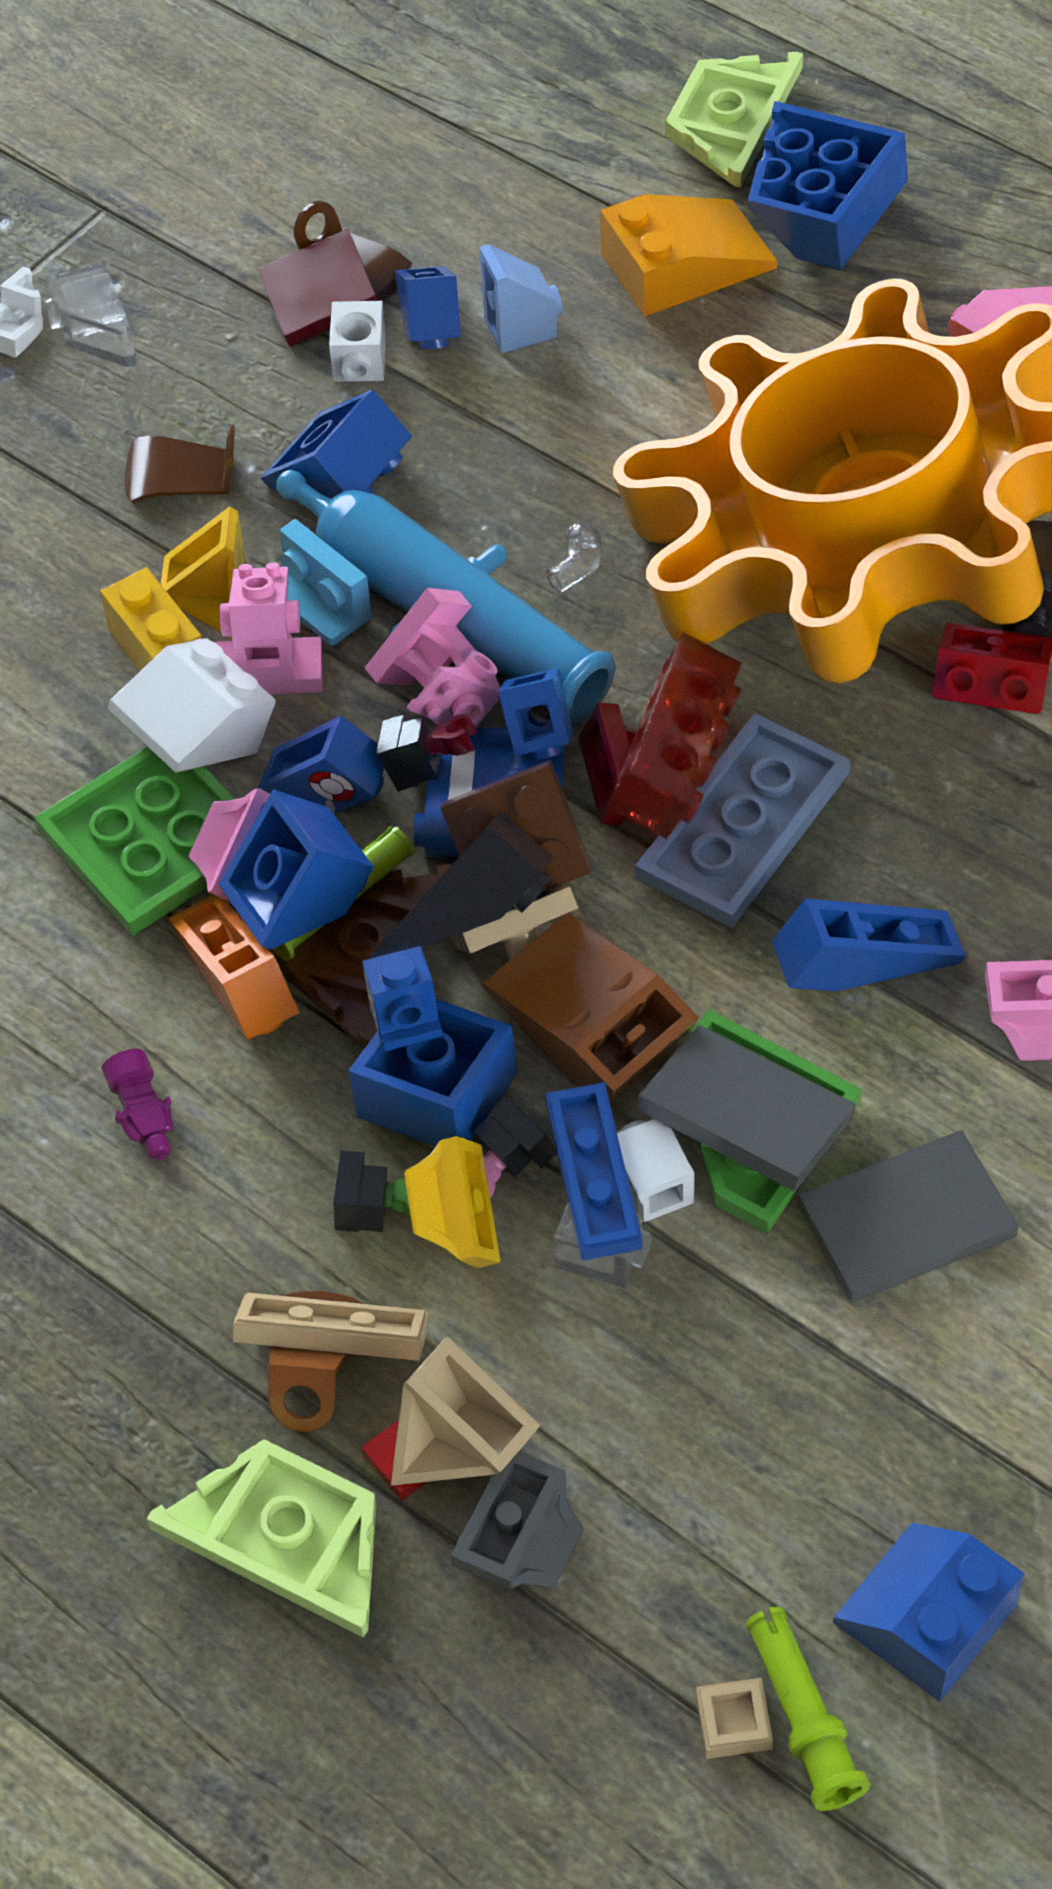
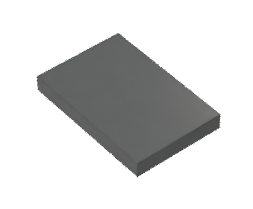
[636,1025,856,1191]
[798,1130,1019,1303]

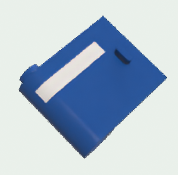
[414,727,565,858]

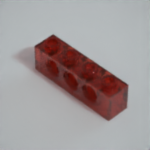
[607,632,741,839]

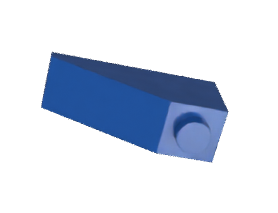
[771,899,966,991]

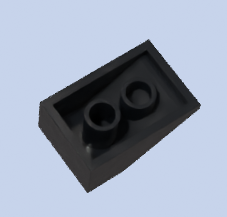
[369,810,553,959]

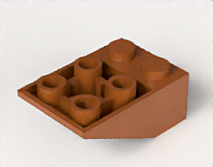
[482,913,699,1106]

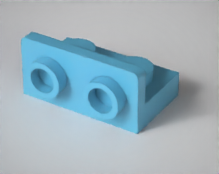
[279,519,372,646]

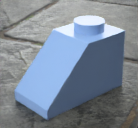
[479,244,563,354]

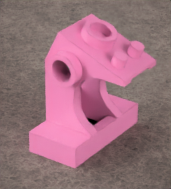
[214,563,323,695]
[365,588,500,728]

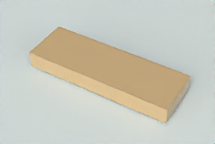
[233,1293,429,1361]

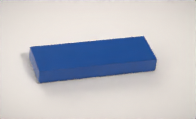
[545,1082,642,1261]

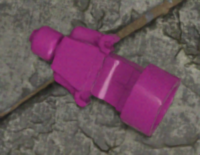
[101,1049,174,1161]

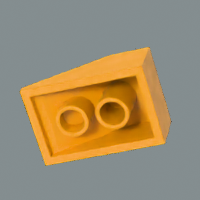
[600,194,778,317]

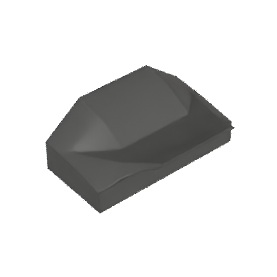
[451,1451,584,1589]

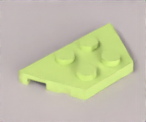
[665,52,803,188]
[147,1439,376,1638]

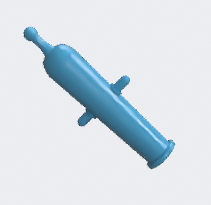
[276,470,616,725]

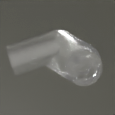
[546,522,602,593]

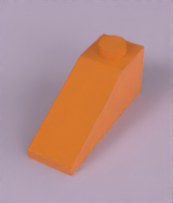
[168,895,299,1040]

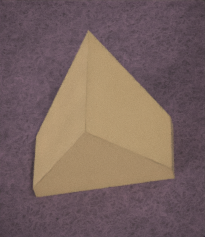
[391,1337,541,1486]

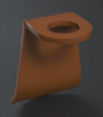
[269,1291,364,1432]

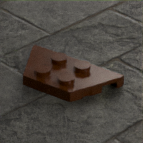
[286,864,451,1049]

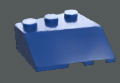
[748,101,908,270]

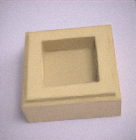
[696,1678,773,1759]

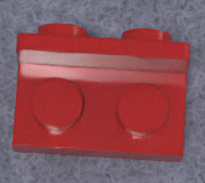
[932,622,1052,714]

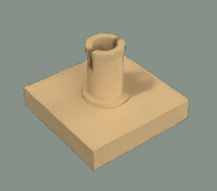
[451,885,578,960]

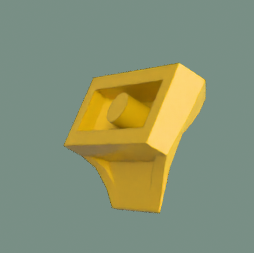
[404,1136,501,1268]

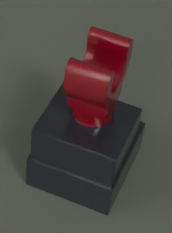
[376,713,477,792]

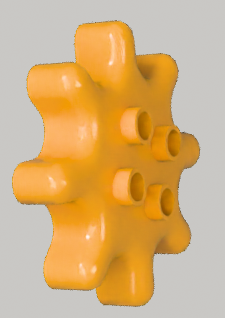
[613,279,1052,684]

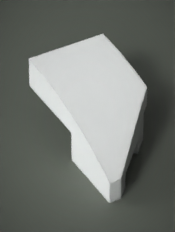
[0,267,43,358]

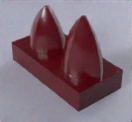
[578,702,677,826]

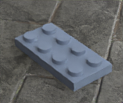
[635,713,850,928]

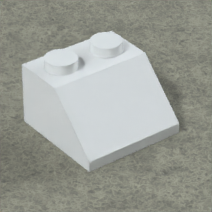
[107,638,276,773]

